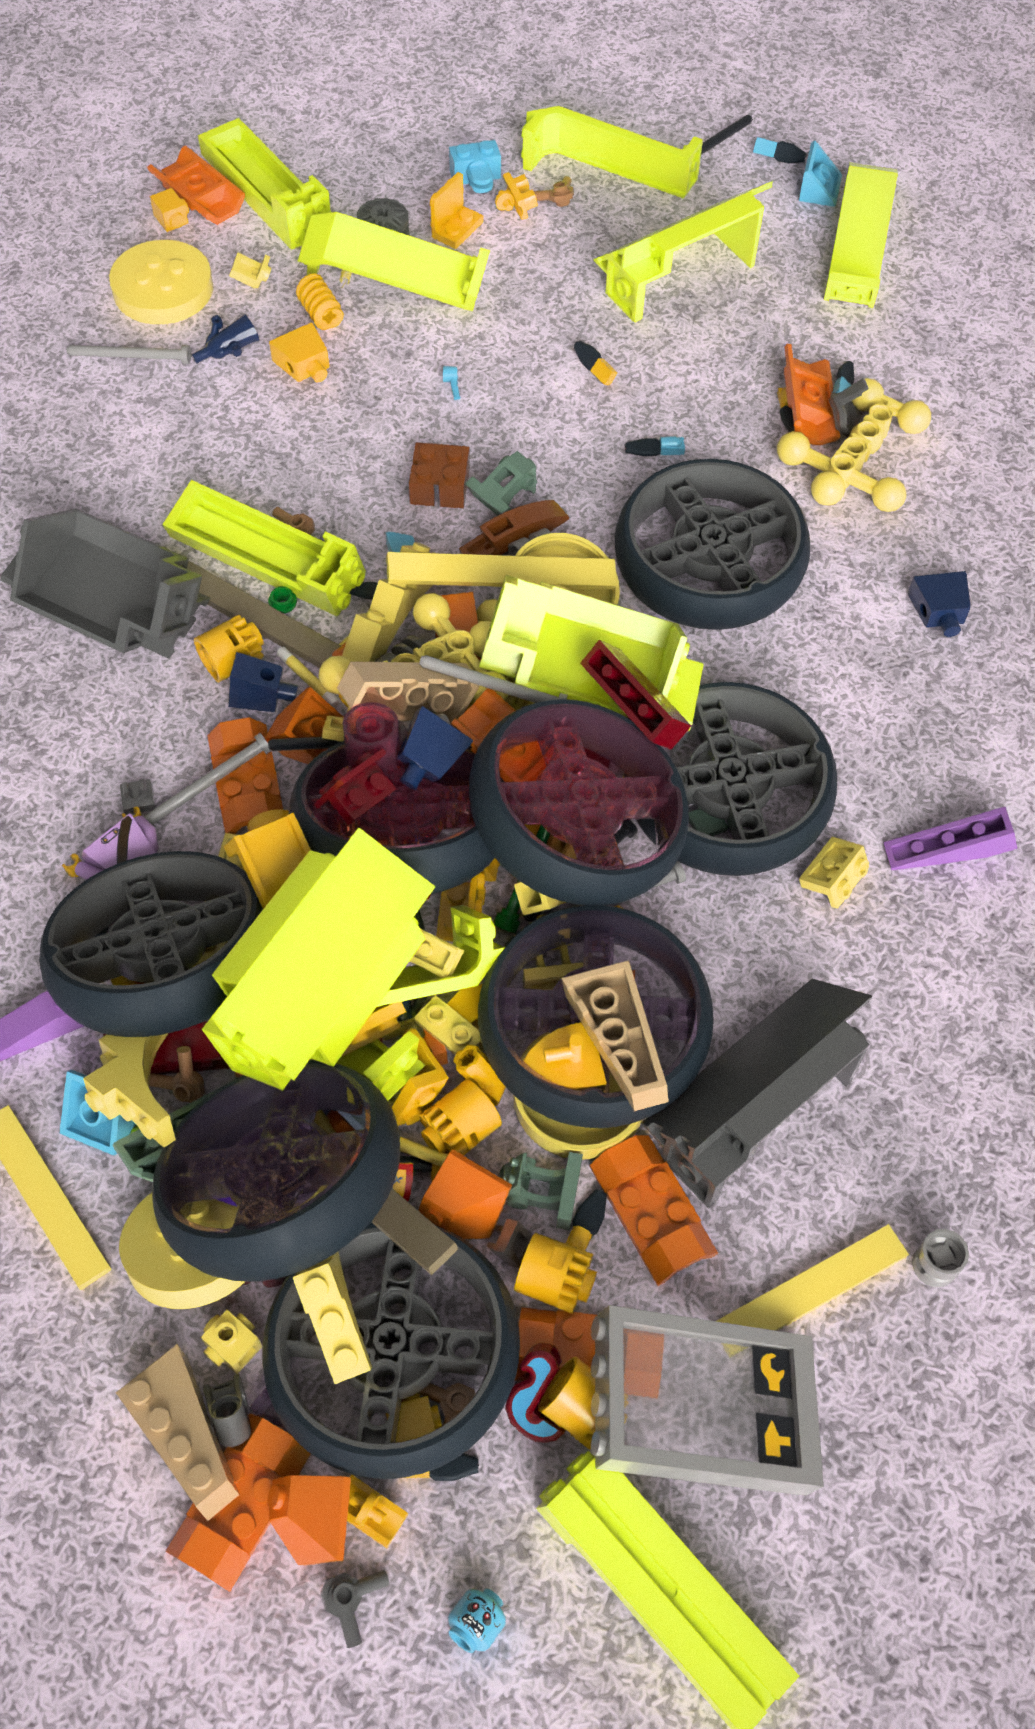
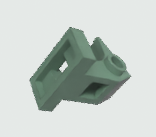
[465,451,538,516]
[498,1152,583,1231]

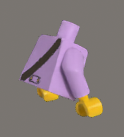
[62,806,159,880]

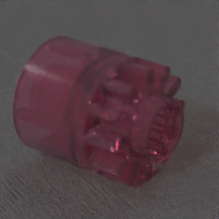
[343,702,400,777]

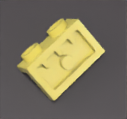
[799,837,869,909]
[415,995,484,1055]

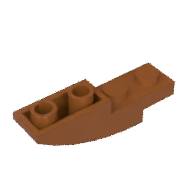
[459,500,569,555]

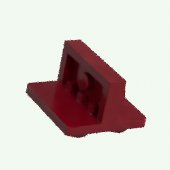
[314,748,396,825]

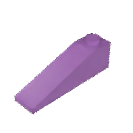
[883,806,1017,870]
[0,991,84,1061]

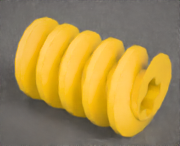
[296,273,344,330]

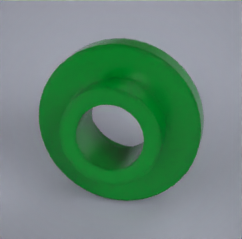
[268,586,297,614]

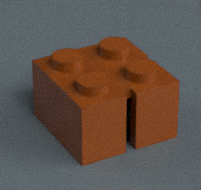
[409,442,470,509]

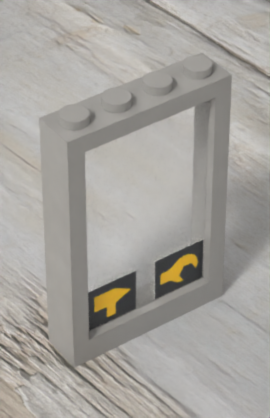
[591,1305,824,1496]

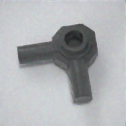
[320,1570,389,1648]

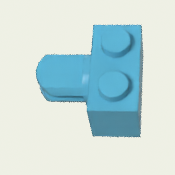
[449,140,501,193]

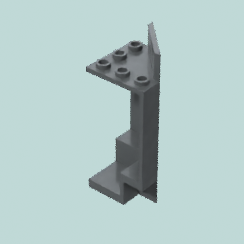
[0,508,211,659]
[641,978,873,1209]

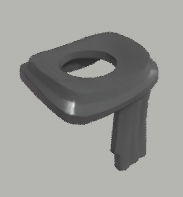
[828,378,869,437]

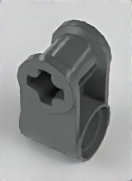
[203,1374,251,1447]

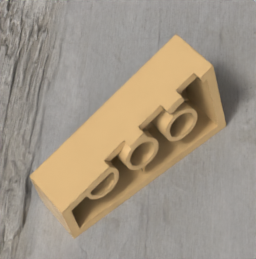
[337,662,480,723]
[562,960,669,1111]
[116,1344,239,1521]

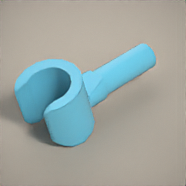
[443,366,460,400]

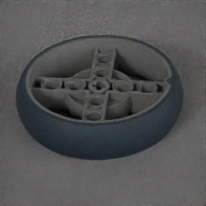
[614,459,810,630]
[624,682,837,876]
[39,851,263,1037]
[262,1222,520,1479]

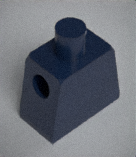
[908,571,970,637]
[228,652,298,712]
[396,706,473,790]

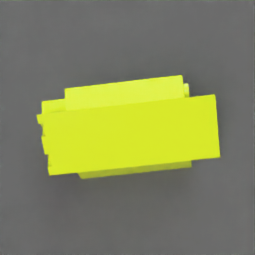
[593,181,773,323]
[479,575,703,731]
[202,828,435,1090]

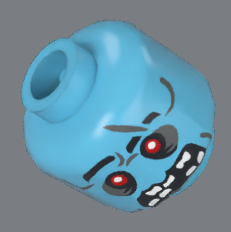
[448,1588,506,1653]

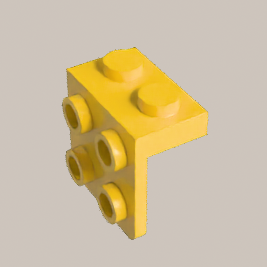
[392,1028,449,1126]

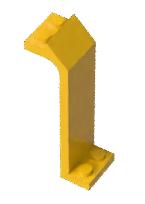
[223,813,406,1056]

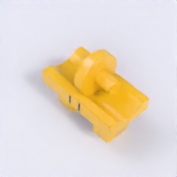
[495,172,538,220]
[347,1474,409,1549]

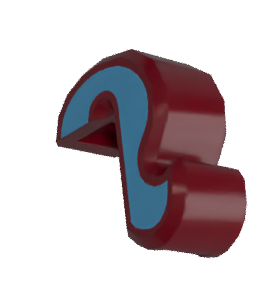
[505,1343,566,1443]

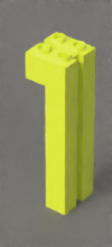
[198,118,331,250]
[162,480,366,616]
[536,1451,799,1729]

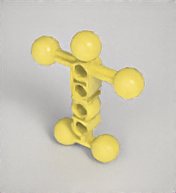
[777,378,931,512]
[318,593,509,735]

